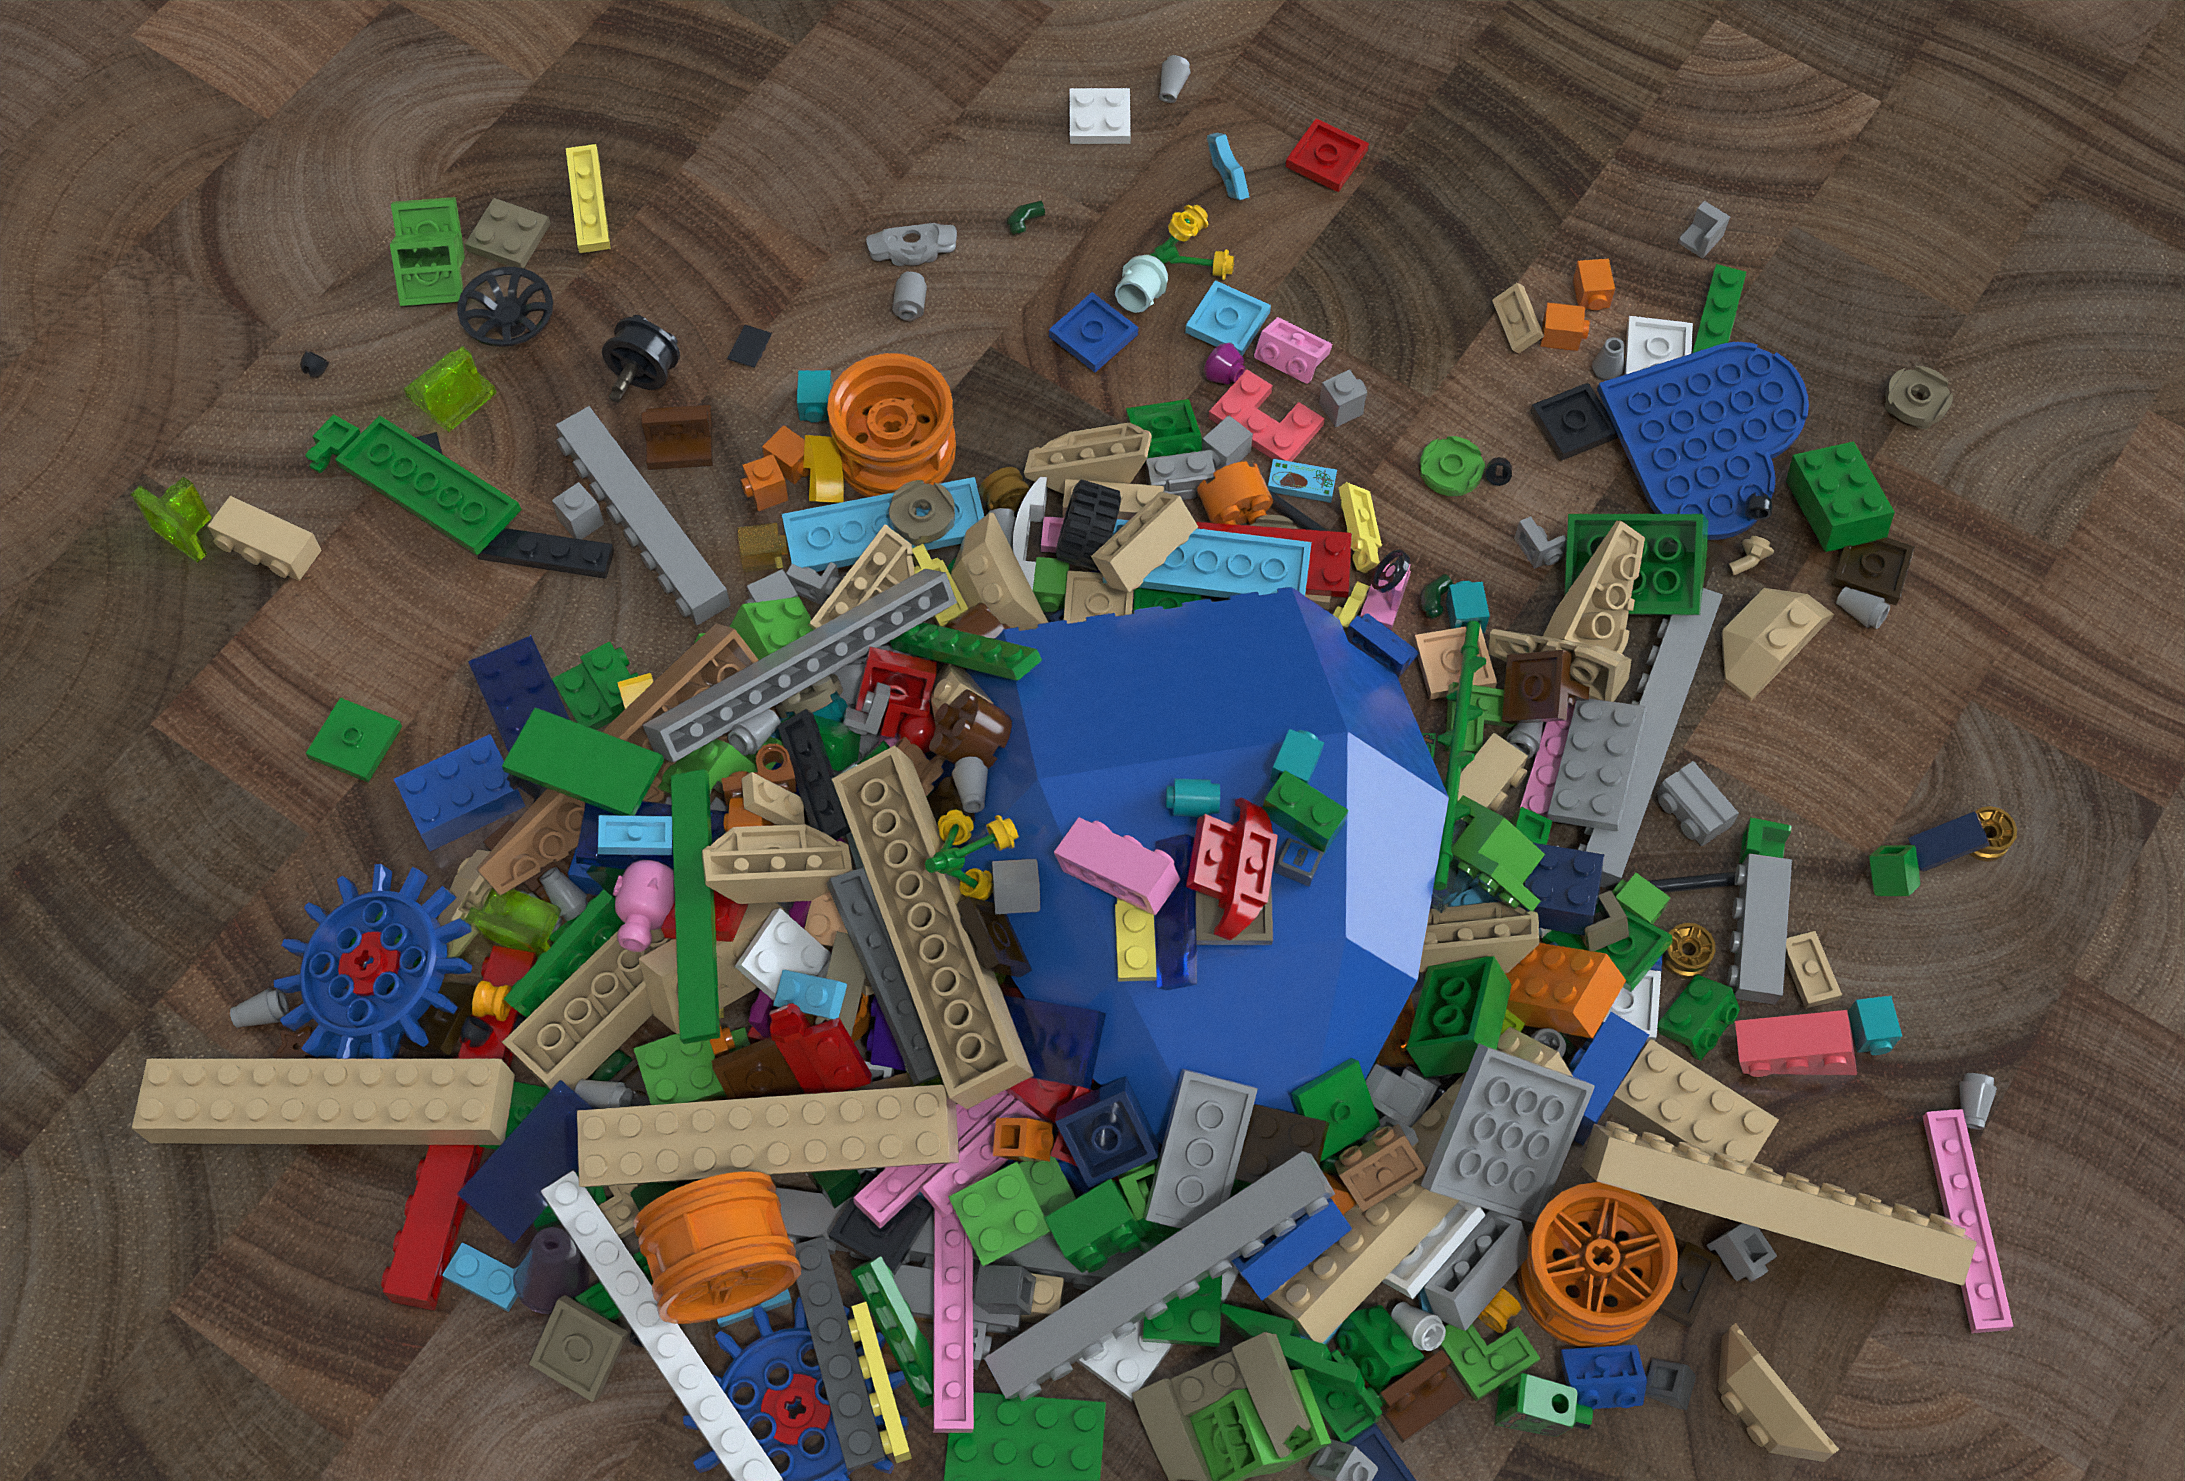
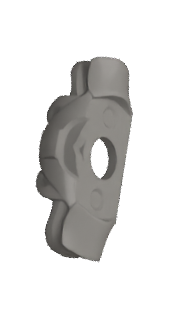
[866,223,957,266]

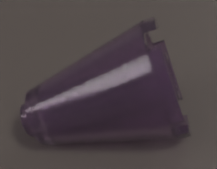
[513,1227,590,1314]

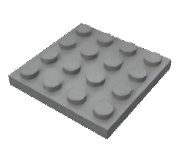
[1421,1043,1595,1224]

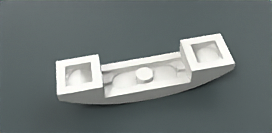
[1013,477,1047,590]

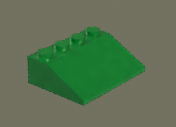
[1565,514,1708,615]

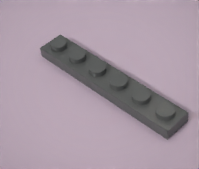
[826,867,941,1086]
[794,1236,886,1472]

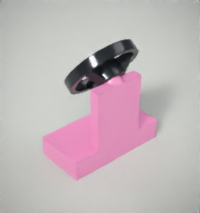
[1360,549,1411,630]

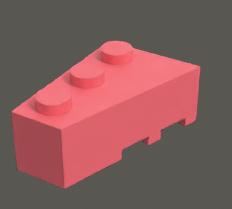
[1735,1010,1857,1077]

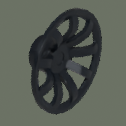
[457,267,553,347]

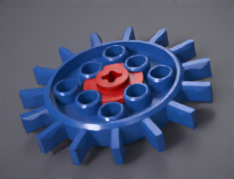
[274,864,472,1059]
[683,1297,909,1481]

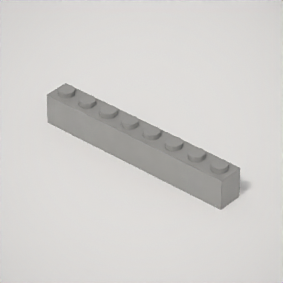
[556,406,731,626]

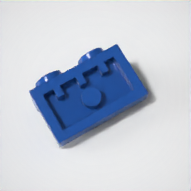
[1346,613,1418,679]
[1560,1345,1647,1410]

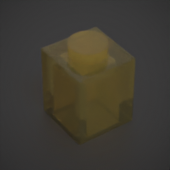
[737,523,788,572]

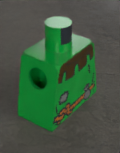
[1494,1373,1593,1437]

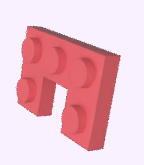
[1209,369,1325,462]

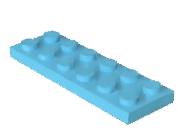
[782,477,984,572]
[1103,519,1312,598]

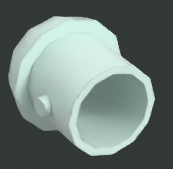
[1115,255,1168,313]

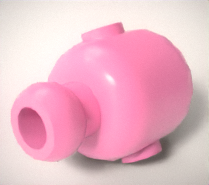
[613,860,675,952]

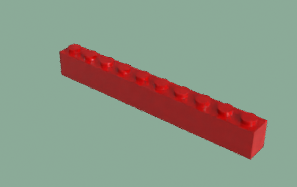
[381,945,538,1311]

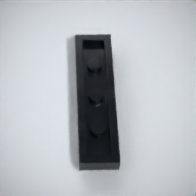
[477,528,614,579]
[777,709,851,840]

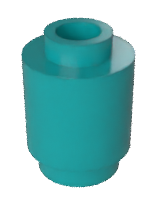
[1166,778,1220,817]

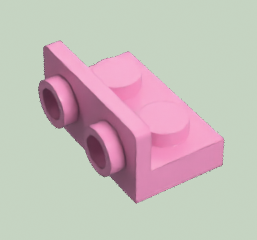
[1254,317,1333,384]

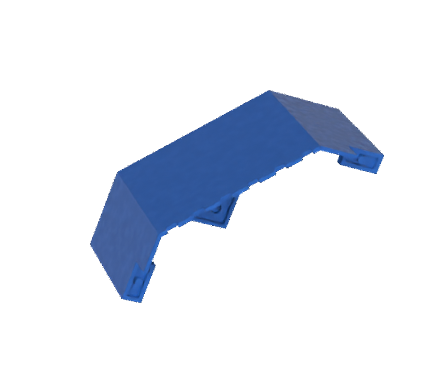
[925,587,1449,1144]

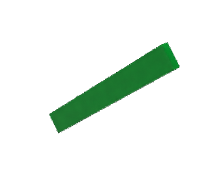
[671,769,720,1044]

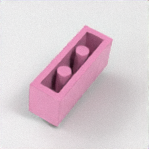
[1054,817,1180,916]

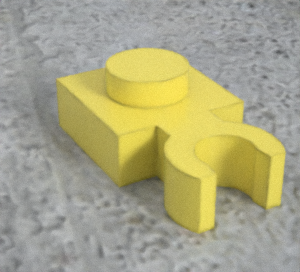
[1333,581,1370,634]

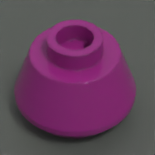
[1204,343,1245,385]

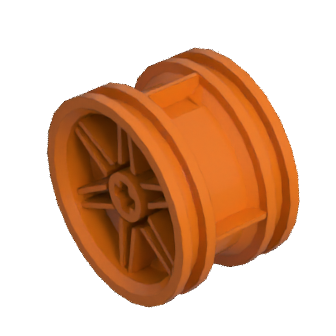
[827,353,956,497]
[633,1171,802,1324]
[1517,1182,1678,1348]

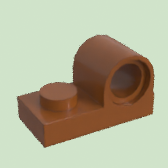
[721,744,797,805]

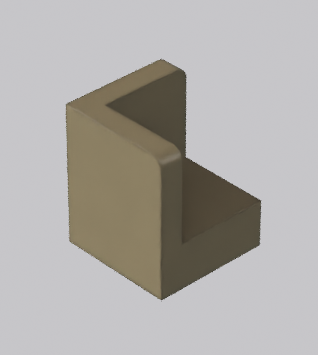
[1580,890,1629,951]

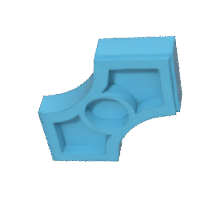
[1207,132,1249,200]

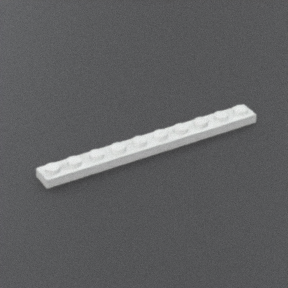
[541,1170,783,1481]

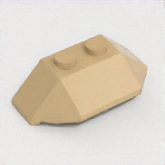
[1024,422,1152,494]
[950,513,1048,631]
[808,525,915,630]
[1721,588,1834,702]
[702,824,853,904]
[1419,901,1539,975]
[1718,1323,1839,1462]

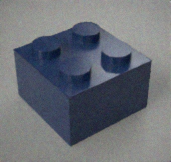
[1521,843,1605,936]
[1055,1077,1159,1188]

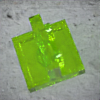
[404,346,497,433]
[131,476,212,563]
[465,888,562,958]

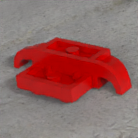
[1186,797,1278,941]
[769,1003,872,1094]

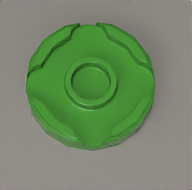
[1419,436,1485,496]

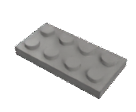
[1548,699,1646,832]
[1143,1069,1258,1229]

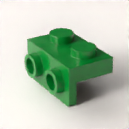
[1657,974,1740,1061]
[1336,1305,1425,1393]
[1307,1349,1383,1443]

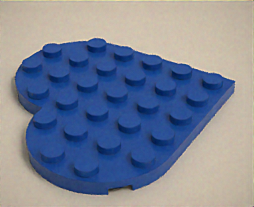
[1597,342,1809,540]

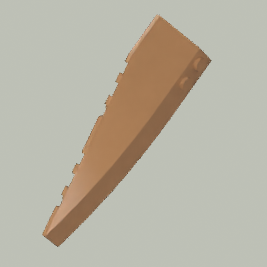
[476,623,780,896]

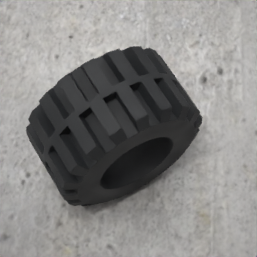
[1056,479,1121,571]

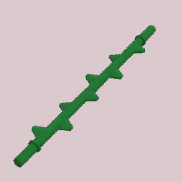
[1433,621,1486,891]

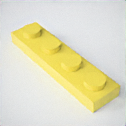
[566,144,611,253]
[848,1302,912,1463]

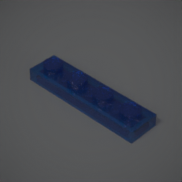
[1155,834,1197,991]

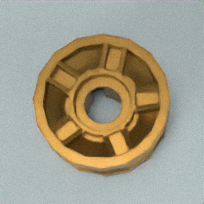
[979,467,1030,512]
[1969,806,2017,862]
[1662,923,1716,979]

